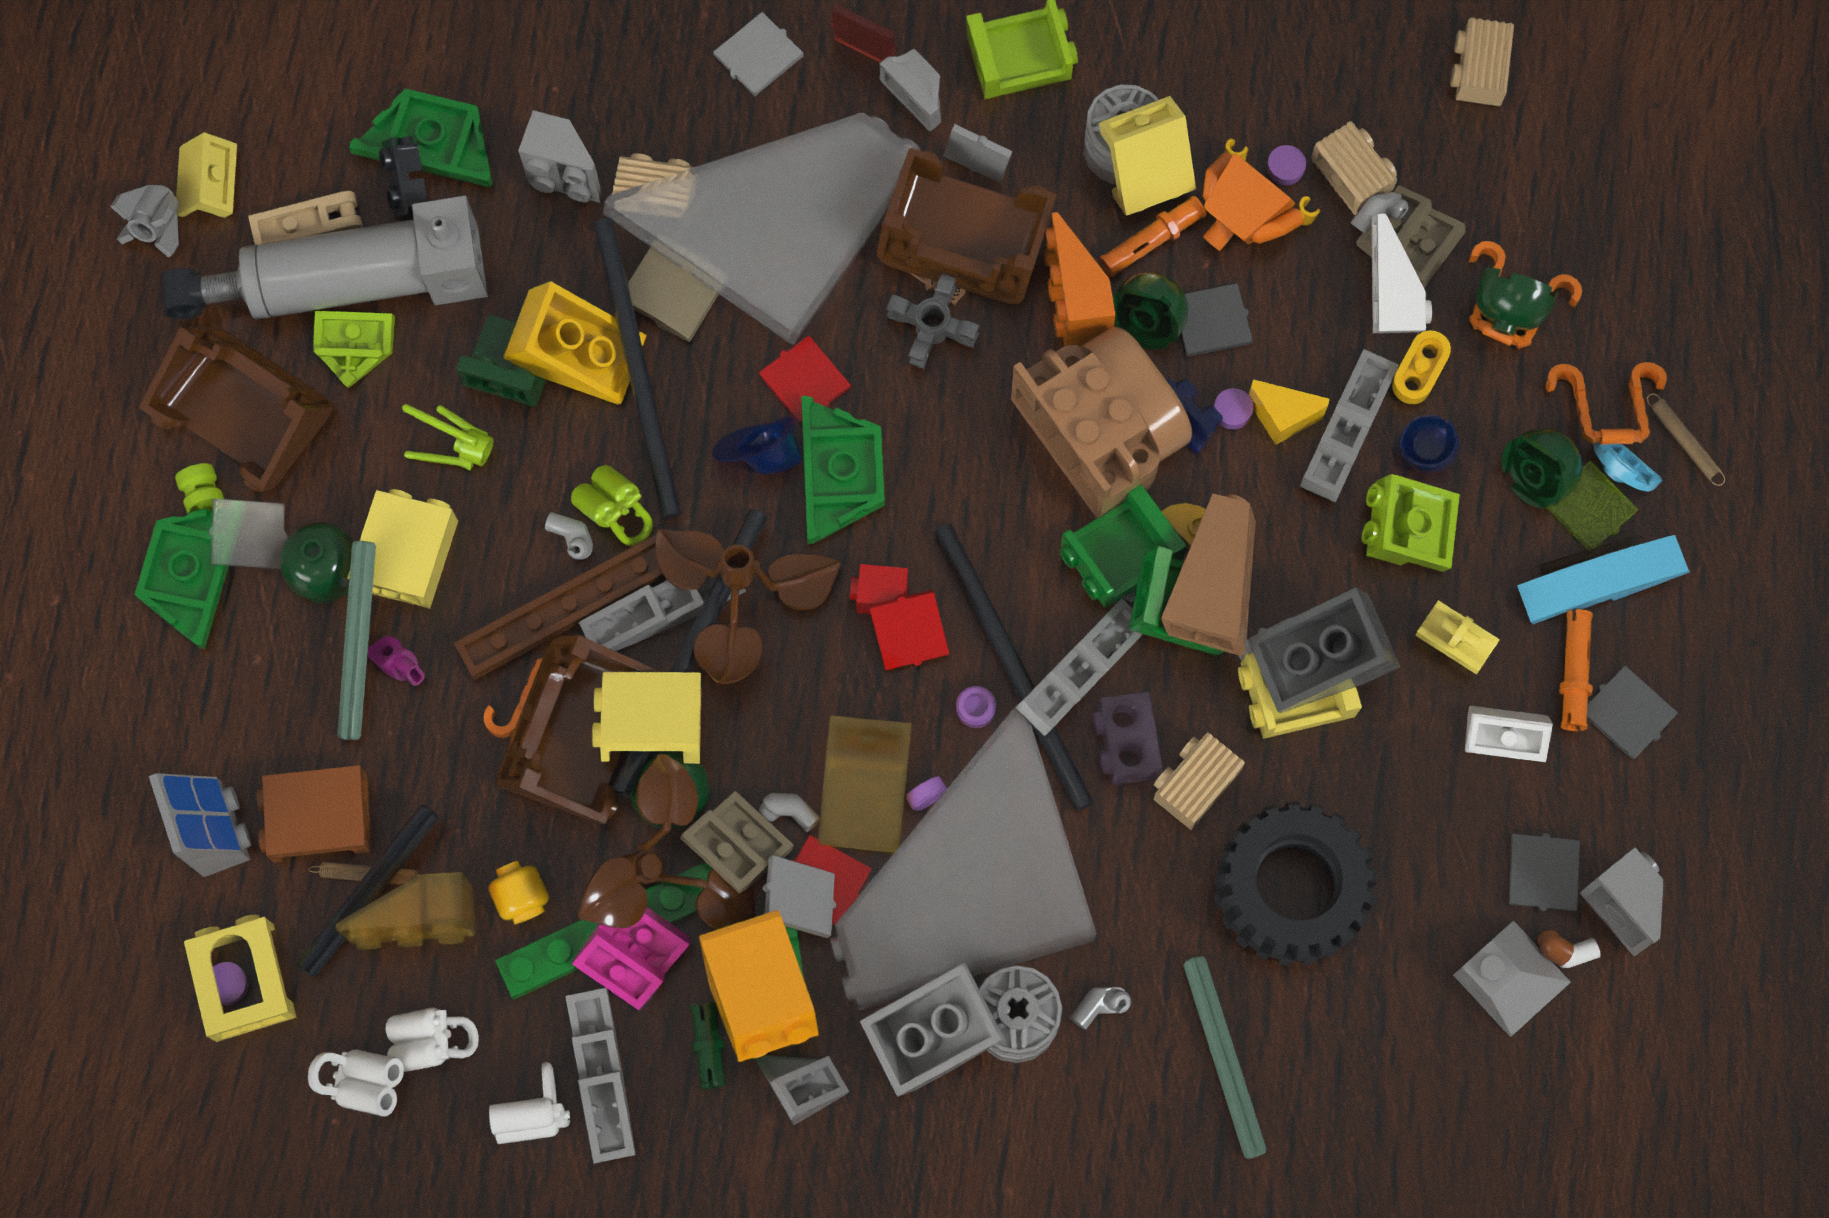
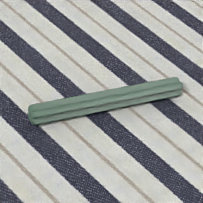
[337,541,376,740]
[1184,956,1266,1159]

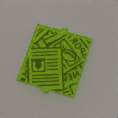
[1547,461,1638,552]

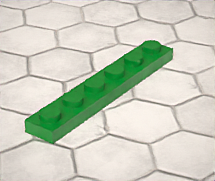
[495,862,712,1000]

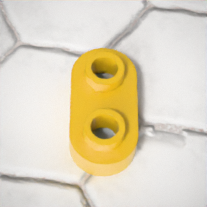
[1392,330,1451,404]

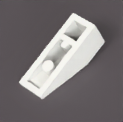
[1372,214,1432,333]

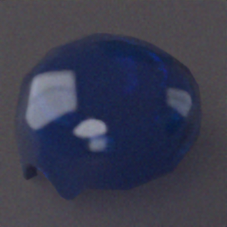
[1400,414,1460,473]

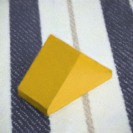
[1249,379,1329,445]

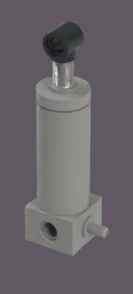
[160,196,488,320]

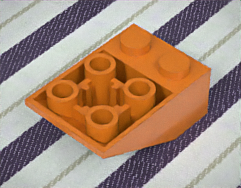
[1043,212,1115,347]

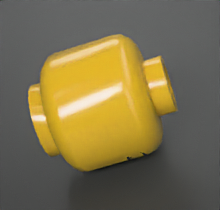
[488,861,549,925]

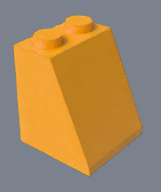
[699,910,819,1062]

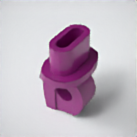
[367,636,425,686]

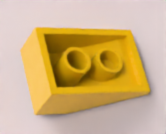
[503,281,647,404]

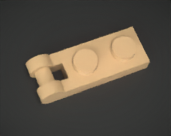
[248,191,363,245]

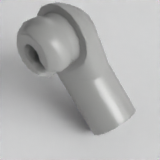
[1350,192,1408,234]
[545,512,593,560]
[759,792,821,832]
[1069,986,1131,1030]

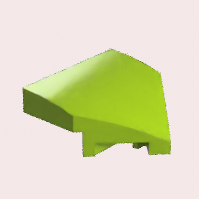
[313,311,395,388]

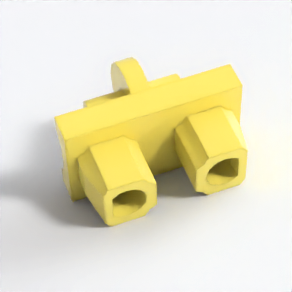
[1415,600,1500,675]

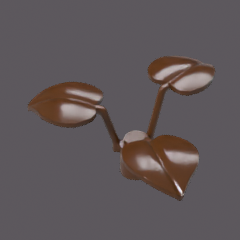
[656,529,840,684]
[578,754,755,929]

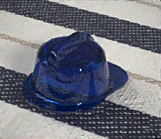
[712,416,801,475]

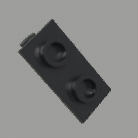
[379,136,428,218]

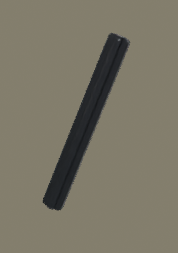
[298,805,439,977]

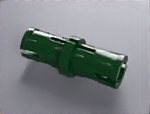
[690,1002,726,1090]

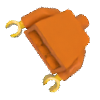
[1202,139,1320,251]

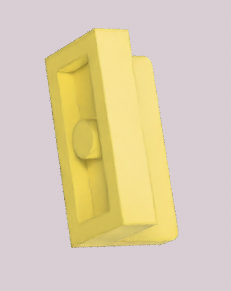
[176,132,237,218]

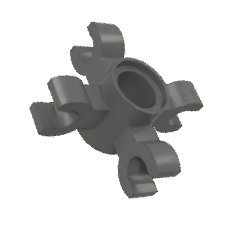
[886,274,979,369]

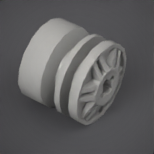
[1084,84,1159,185]
[979,965,1062,1063]

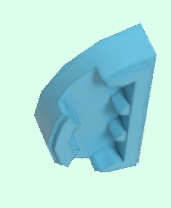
[1592,443,1663,492]

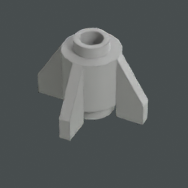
[111,185,179,257]

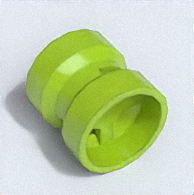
[175,463,225,514]

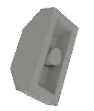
[880,49,941,131]

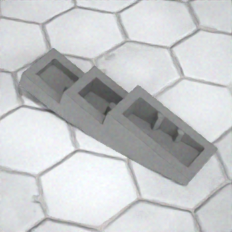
[1300,349,1399,502]
[579,576,746,651]
[1016,599,1142,736]
[565,988,636,1163]

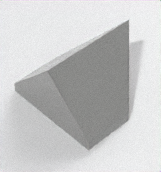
[755,1055,849,1125]

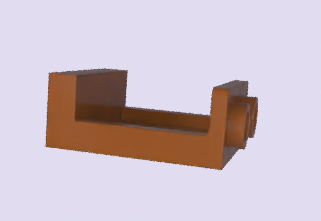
[257,765,372,863]

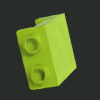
[966,0,1078,99]

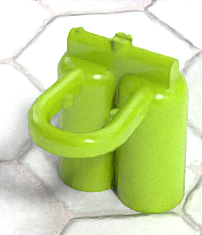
[571,465,653,546]

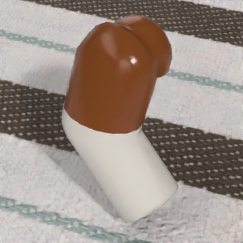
[1537,929,1600,968]

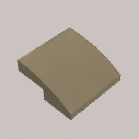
[1356,185,1466,288]
[628,236,728,342]
[681,791,794,894]

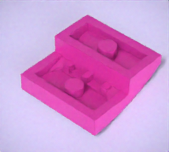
[572,907,691,1010]

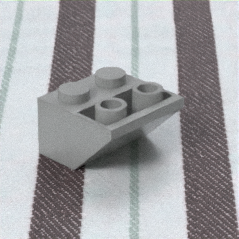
[518,110,603,203]

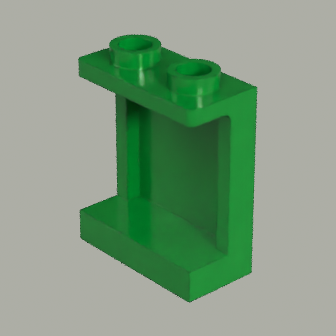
[1059,484,1187,608]
[1129,546,1224,655]

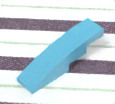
[1517,535,1690,624]

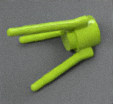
[402,404,494,471]

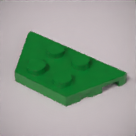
[349,88,492,188]
[801,396,885,544]
[134,501,246,649]

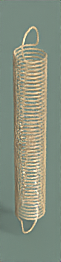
[1647,394,1725,486]
[308,862,428,886]

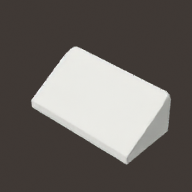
[1465,706,1553,762]

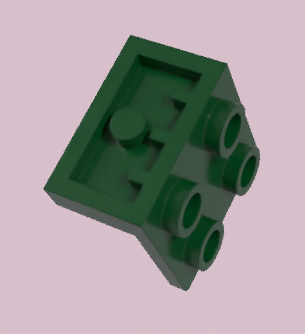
[456,315,546,407]

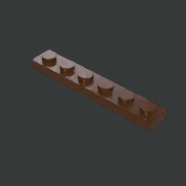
[454,534,665,680]

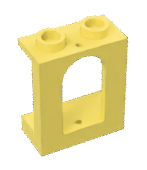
[184,915,297,1042]

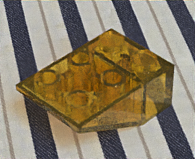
[818,715,912,853]
[336,872,475,950]

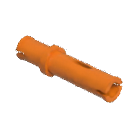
[1099,195,1206,278]
[1559,609,1593,731]

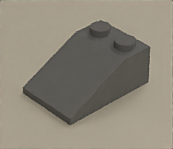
[1247,587,1400,713]

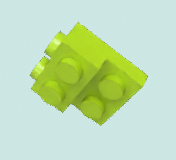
[1362,474,1460,572]

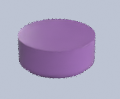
[1267,145,1306,186]
[1213,388,1253,429]
[956,686,996,728]
[905,776,947,811]
[213,962,249,1005]

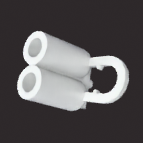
[386,1007,479,1072]
[308,1050,404,1116]
[489,1062,570,1144]

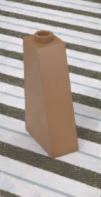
[1161,493,1256,656]

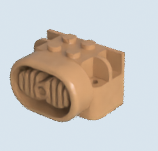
[1011,327,1192,519]

